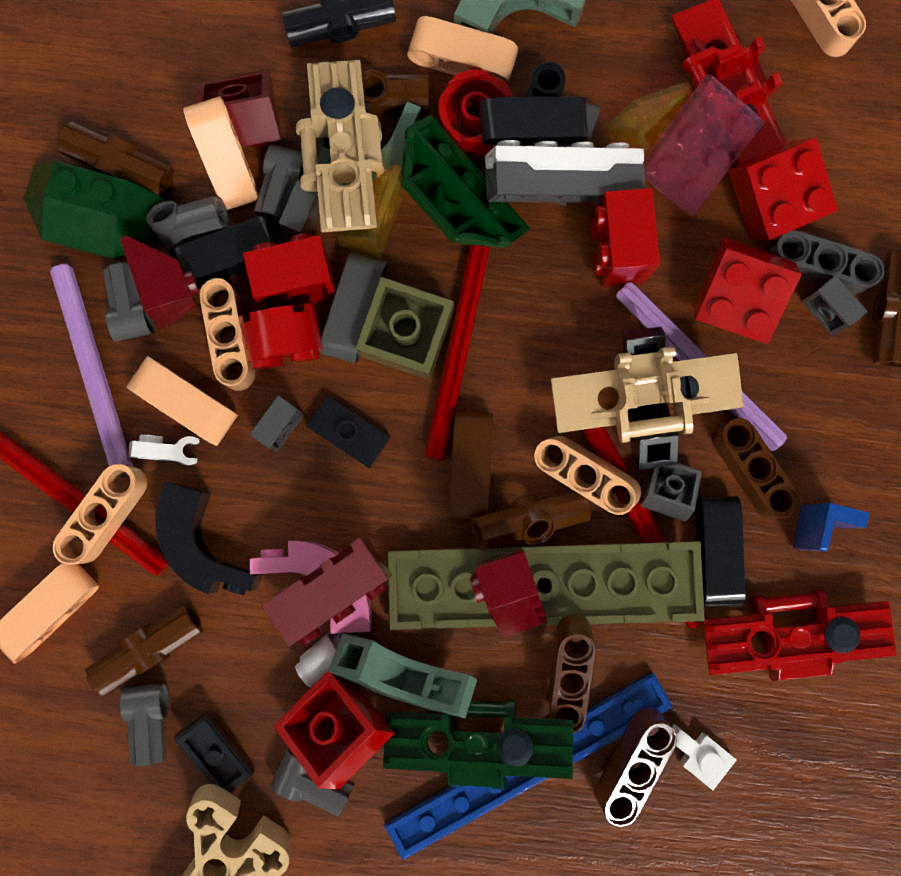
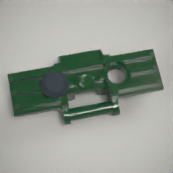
[383,698,573,790]

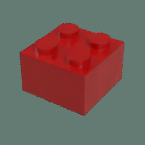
[728,137,838,241]
[589,188,660,287]
[243,233,337,309]
[693,237,802,344]
[273,670,395,789]

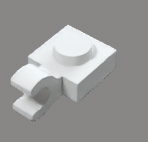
[128,435,199,465]
[672,724,736,790]

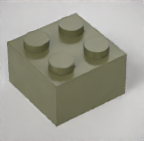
[355,277,454,381]

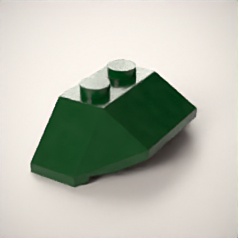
[400,115,531,248]
[24,161,170,260]

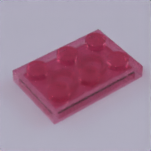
[643,75,765,217]

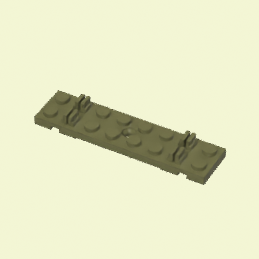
[388,541,705,630]

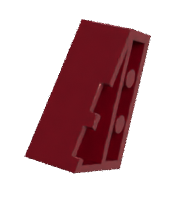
[262,536,392,647]
[470,548,548,638]

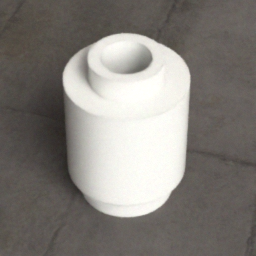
[295,632,342,688]

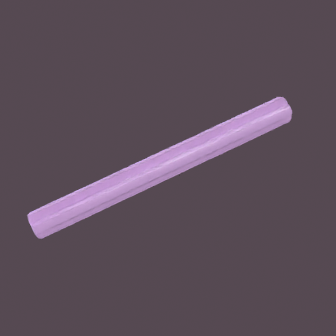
[50,264,133,477]
[616,282,787,451]

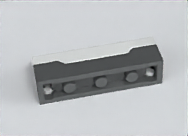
[485,140,645,203]

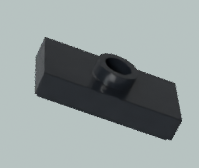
[307,396,390,469]
[174,711,255,792]

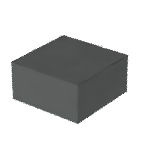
[279,180,320,239]
[801,276,868,336]
[249,396,304,452]
[641,463,702,522]

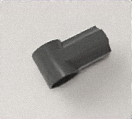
[254,144,303,223]
[146,196,230,252]
[103,262,155,342]
[120,683,169,766]
[270,748,354,817]

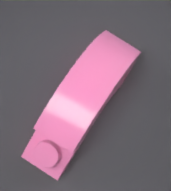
[250,540,373,634]

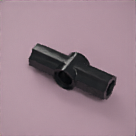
[282,0,396,48]

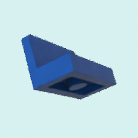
[793,503,869,552]

